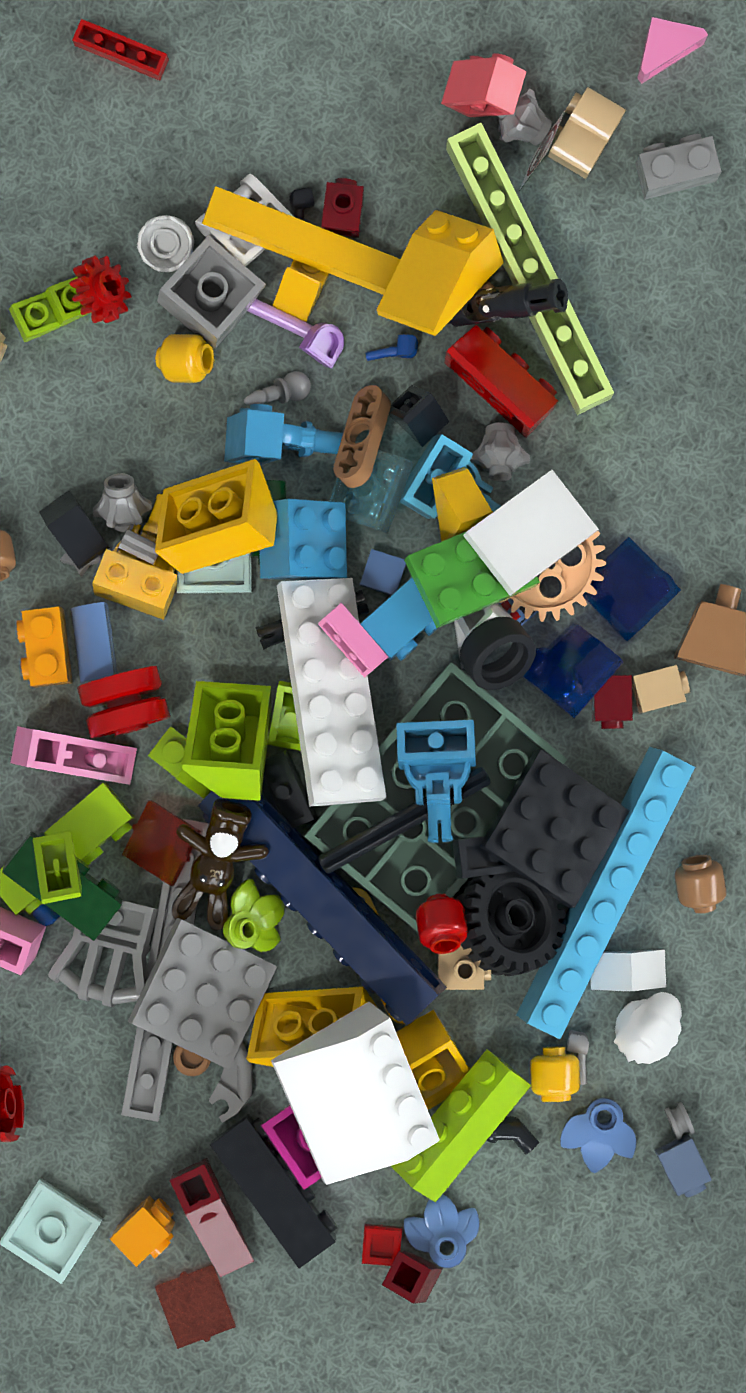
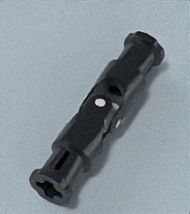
[447,278,568,327]

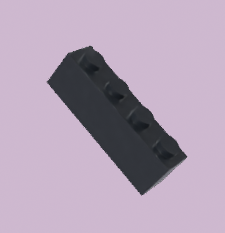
[210,1114,338,1269]

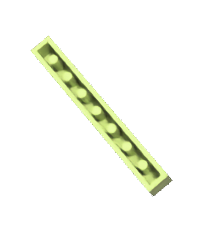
[446,123,614,415]

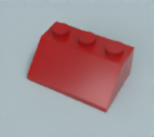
[444,325,559,438]

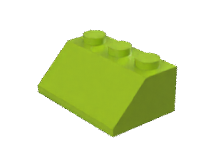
[182,681,272,801]

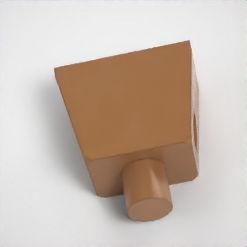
[674,584,746,677]

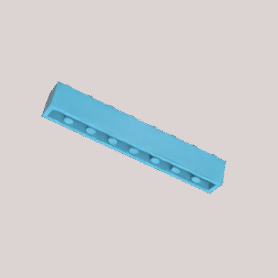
[516,747,695,1039]

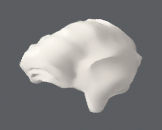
[614,992,682,1064]

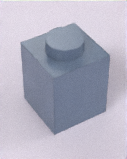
[654,1134,712,1197]

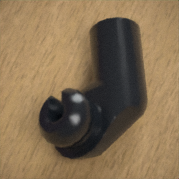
[486,1116,539,1155]

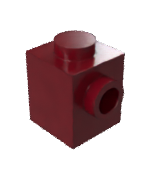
[321,178,364,238]

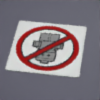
[519,110,566,191]

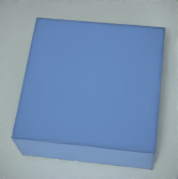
[360,549,406,595]

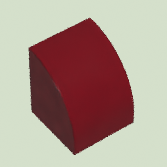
[382,1251,443,1304]

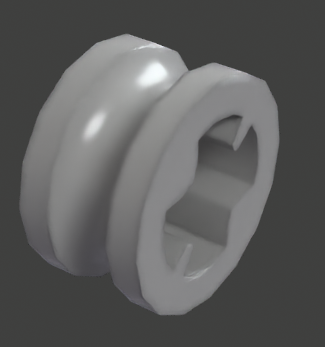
[664,1102,695,1140]

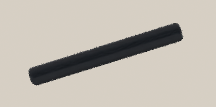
[318,767,491,873]

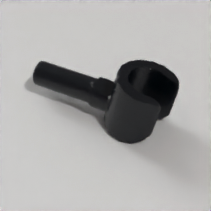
[289,187,314,221]

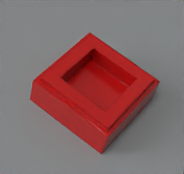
[362,1224,402,1266]

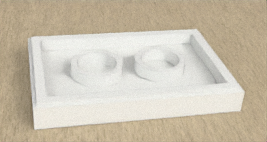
[463,470,599,596]

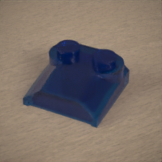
[583,537,681,642]
[522,623,624,719]

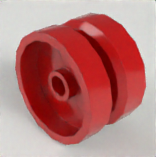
[77,666,171,739]

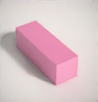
[318,603,388,678]

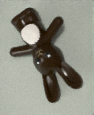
[172,799,269,931]

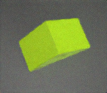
[33,831,82,904]

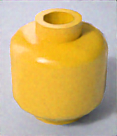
[155,334,214,383]
[530,1046,580,1102]

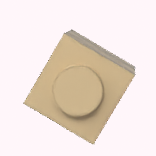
[632,665,690,714]

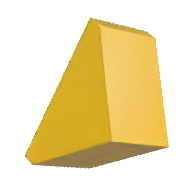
[432,467,493,541]

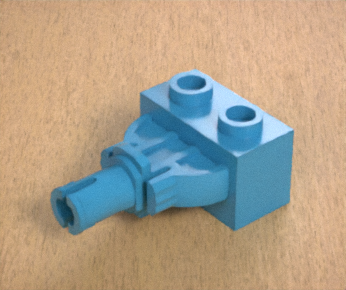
[224,404,343,465]
[396,720,476,843]

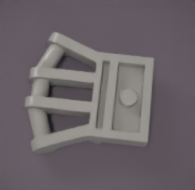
[48,900,158,1008]

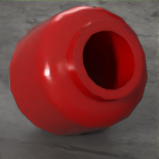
[416,894,468,954]

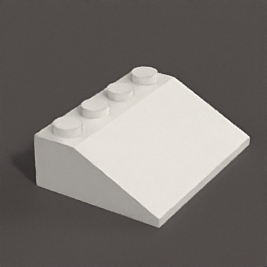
[271,1001,440,1185]

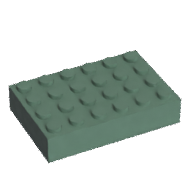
[304,662,567,932]

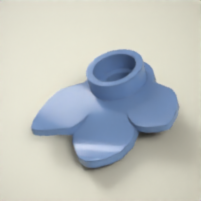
[560,1098,636,1173]
[404,1194,479,1268]

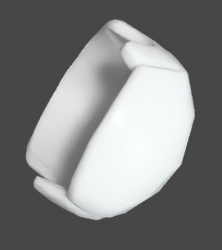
[137,215,194,272]

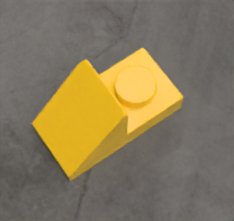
[273,260,329,322]

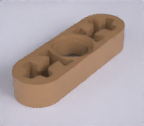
[333,385,391,488]

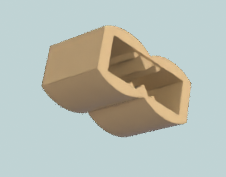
[548,87,626,179]

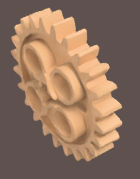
[500,531,606,622]

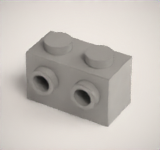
[635,134,722,200]

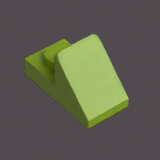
[268,681,301,751]
[148,726,211,799]

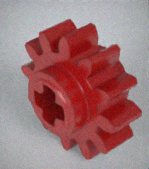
[69,255,132,323]

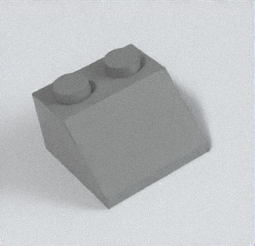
[157,235,266,350]

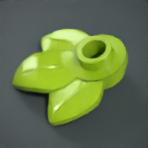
[223,879,285,952]

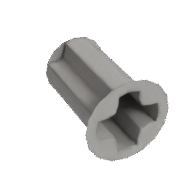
[117,526,158,565]

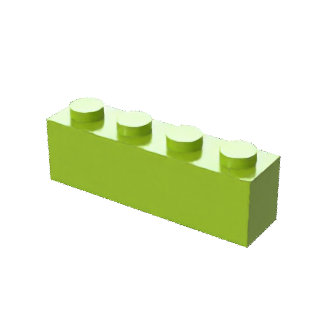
[0,783,135,915]
[391,1049,531,1203]

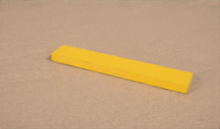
[202,186,400,295]

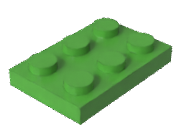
[404,531,540,628]

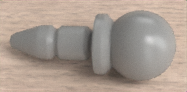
[244,371,311,405]

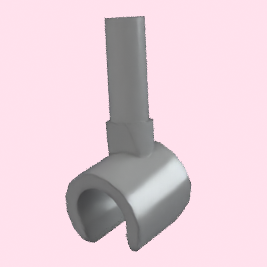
[566,1030,589,1085]

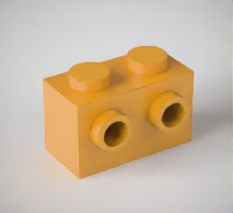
[17,606,73,688]
[110,1195,175,1267]

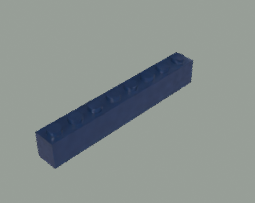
[198,791,447,1026]

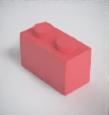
[441,53,526,117]

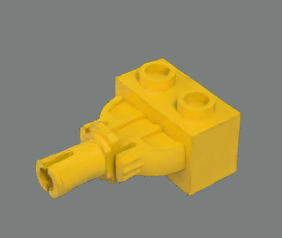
[92,494,177,620]

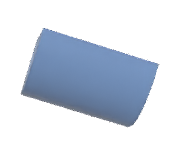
[71,602,118,683]

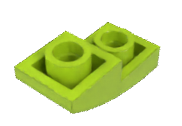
[9,276,91,343]

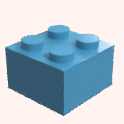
[260,499,347,580]
[360,578,438,661]

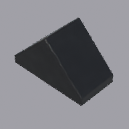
[389,385,450,447]
[39,490,110,570]

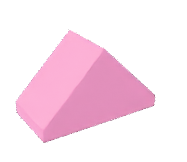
[638,17,708,84]

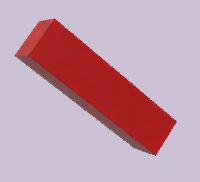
[72,19,169,81]

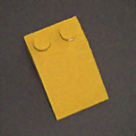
[376,210,504,336]
[246,987,378,1067]

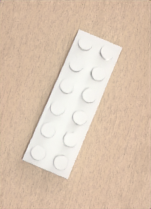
[277,578,386,807]

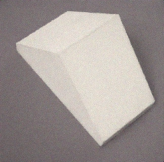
[590,949,666,991]

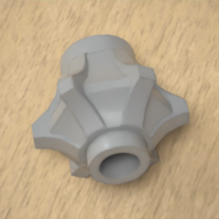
[498,88,552,146]
[471,423,530,481]
[93,473,152,532]

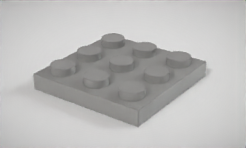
[127,918,277,1069]

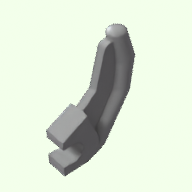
[209,1041,252,1123]

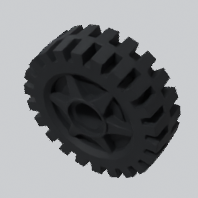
[456,871,566,976]

